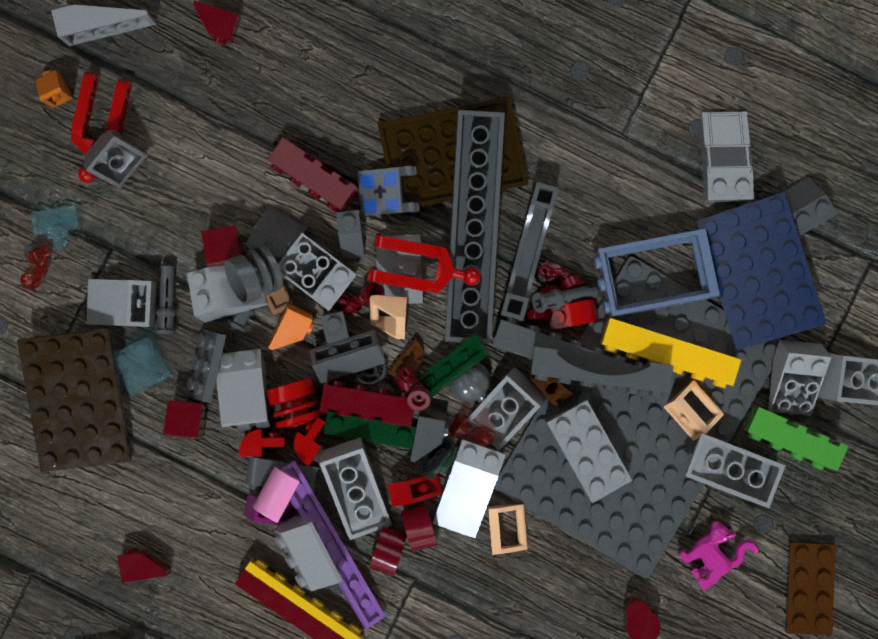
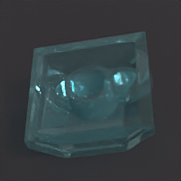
[114,336,172,397]

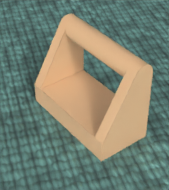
[370,295,407,339]
[664,380,724,441]
[488,504,528,555]

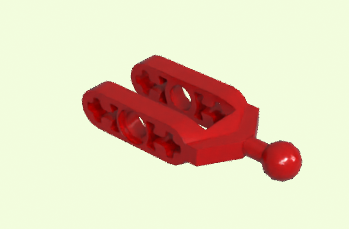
[70,71,132,183]
[367,235,481,294]

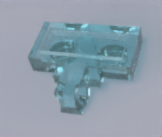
[30,205,81,250]

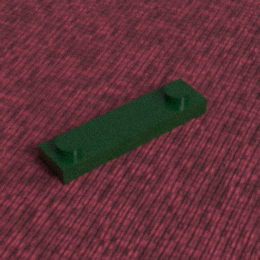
[418,334,490,398]
[323,411,416,449]

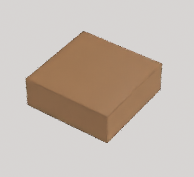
[266,285,295,316]

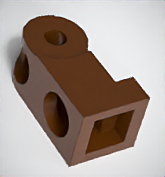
[530,374,574,409]

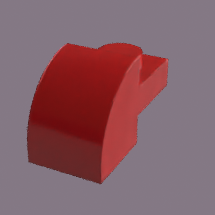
[547,299,599,330]
[294,417,325,466]
[239,428,287,457]

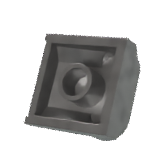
[83,130,148,189]

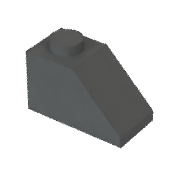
[336,210,365,260]
[321,311,350,344]
[410,415,449,462]

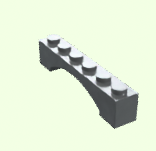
[500,182,559,321]
[530,346,674,397]

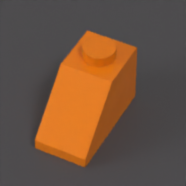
[35,70,73,108]
[268,303,315,350]

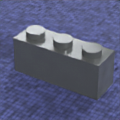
[310,329,385,383]

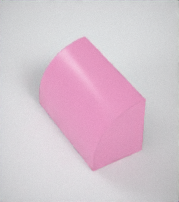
[253,466,300,523]

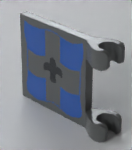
[357,166,420,216]

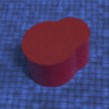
[401,504,438,552]
[369,526,407,576]
[623,596,661,639]

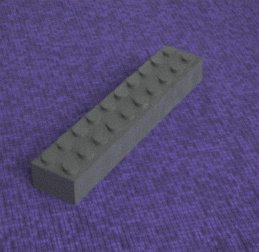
[444,110,505,344]

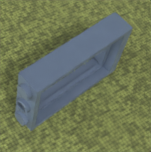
[593,229,720,318]

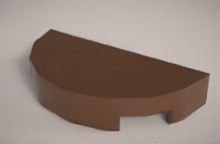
[388,338,424,377]

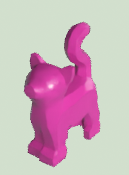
[678,521,759,591]

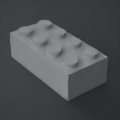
[545,399,632,503]

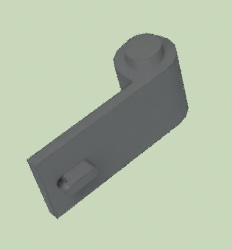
[245,456,318,492]

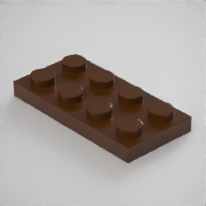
[785,542,836,636]

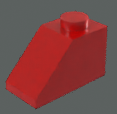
[388,472,442,506]

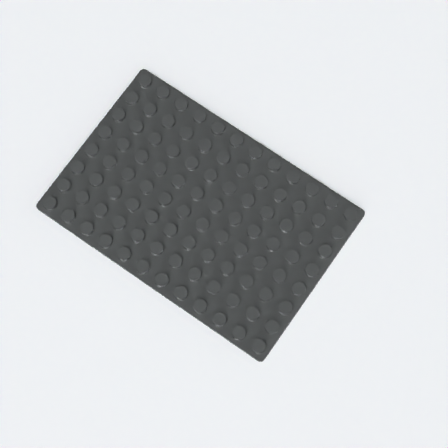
[494,257,778,578]

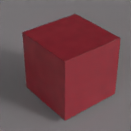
[201,225,245,267]
[163,400,207,440]

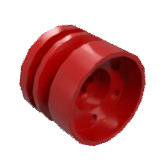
[265,378,322,428]

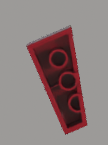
[267,138,359,213]
[319,380,414,427]

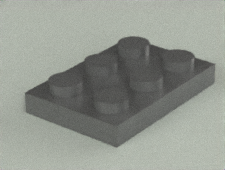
[187,329,226,403]

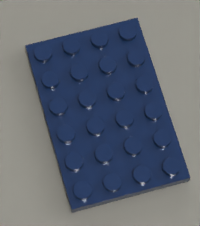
[696,192,827,350]

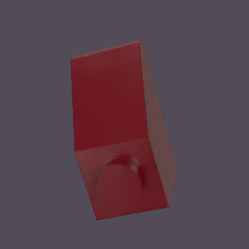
[193,1,241,46]
[117,547,171,583]

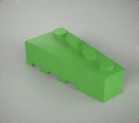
[743,406,849,471]

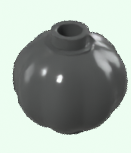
[449,363,490,402]

